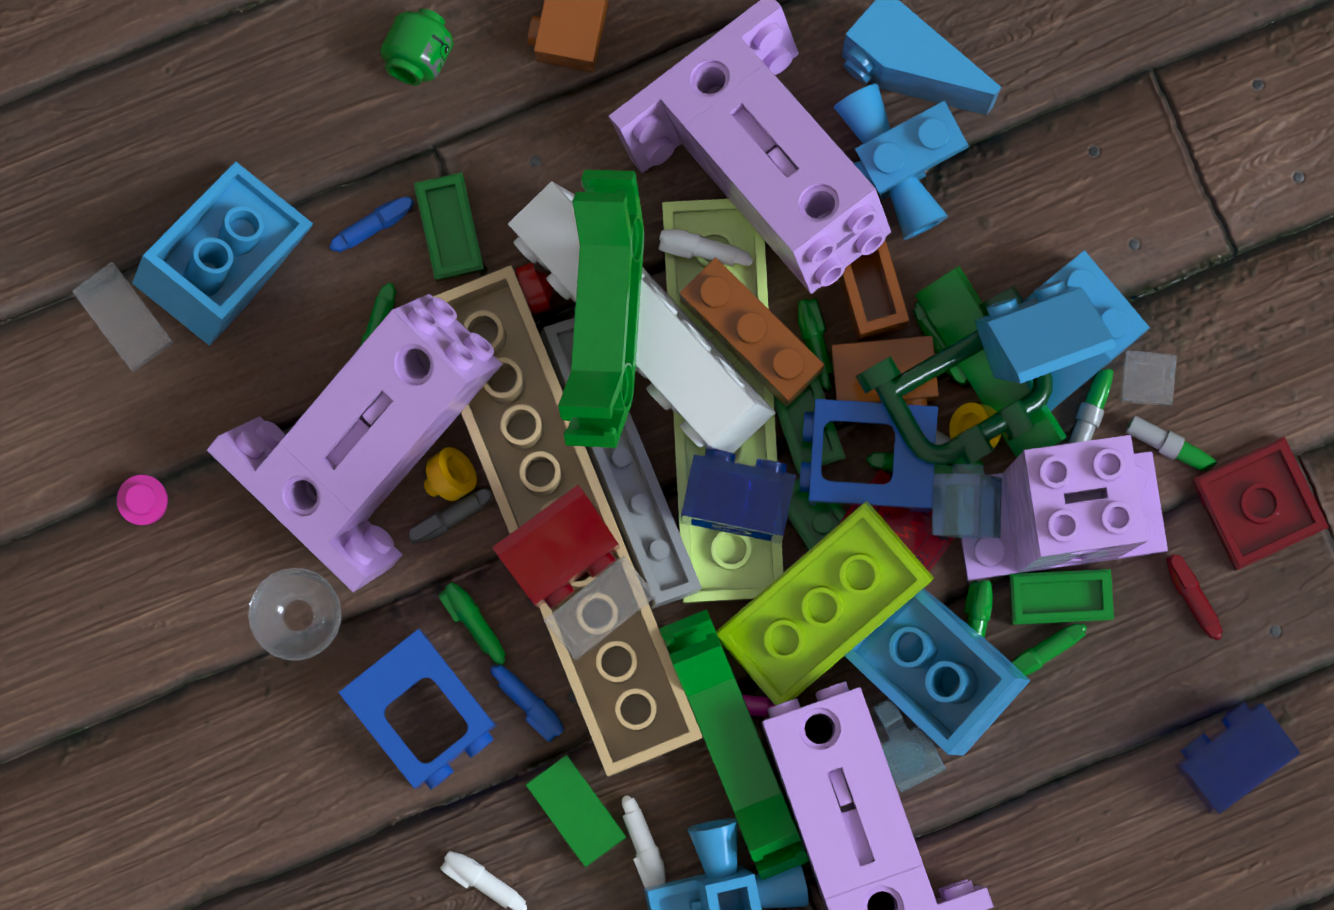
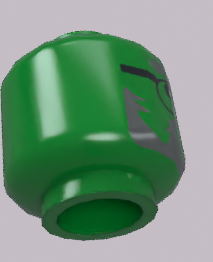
[380,8,454,86]

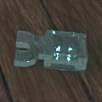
[872,698,946,793]

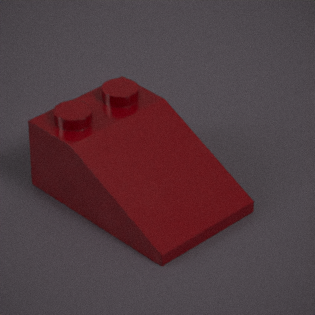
[492,484,620,609]

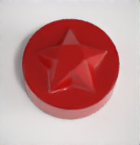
[514,262,553,315]

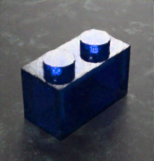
[1175,702,1301,814]

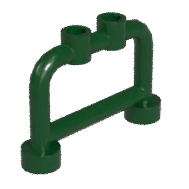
[855,285,1053,465]

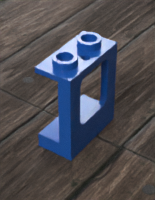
[799,399,938,513]
[338,628,497,790]

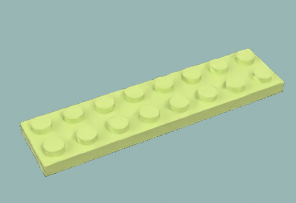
[662,199,783,603]

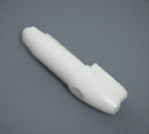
[658,229,753,267]
[622,795,666,888]
[440,851,527,910]

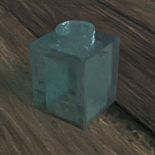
[932,464,1002,539]

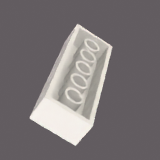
[508,181,776,454]

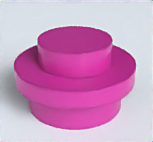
[117,475,168,525]

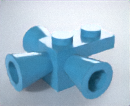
[833,84,969,240]
[644,818,809,910]

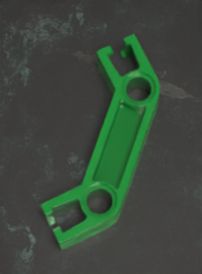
[558,170,644,448]
[659,609,809,880]

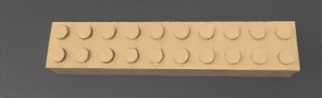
[433,265,703,777]

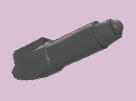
[408,488,494,544]

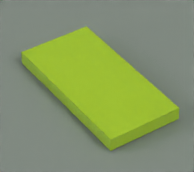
[716,501,934,706]

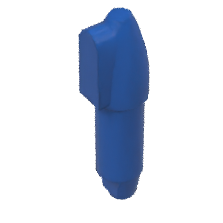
[330,196,414,253]
[490,664,564,742]

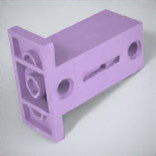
[609,0,891,294]
[207,294,503,592]
[951,435,1168,581]
[760,681,994,910]

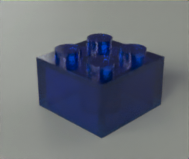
[681,448,796,544]

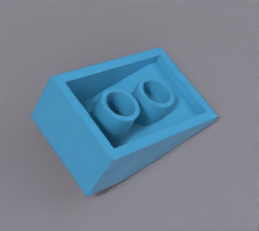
[841,0,1002,115]
[132,162,313,346]
[1024,250,1150,411]
[845,588,1031,756]

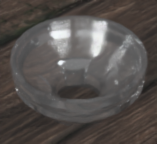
[248,568,342,661]

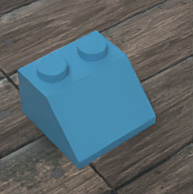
[974,280,1117,384]

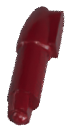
[1166,554,1223,640]

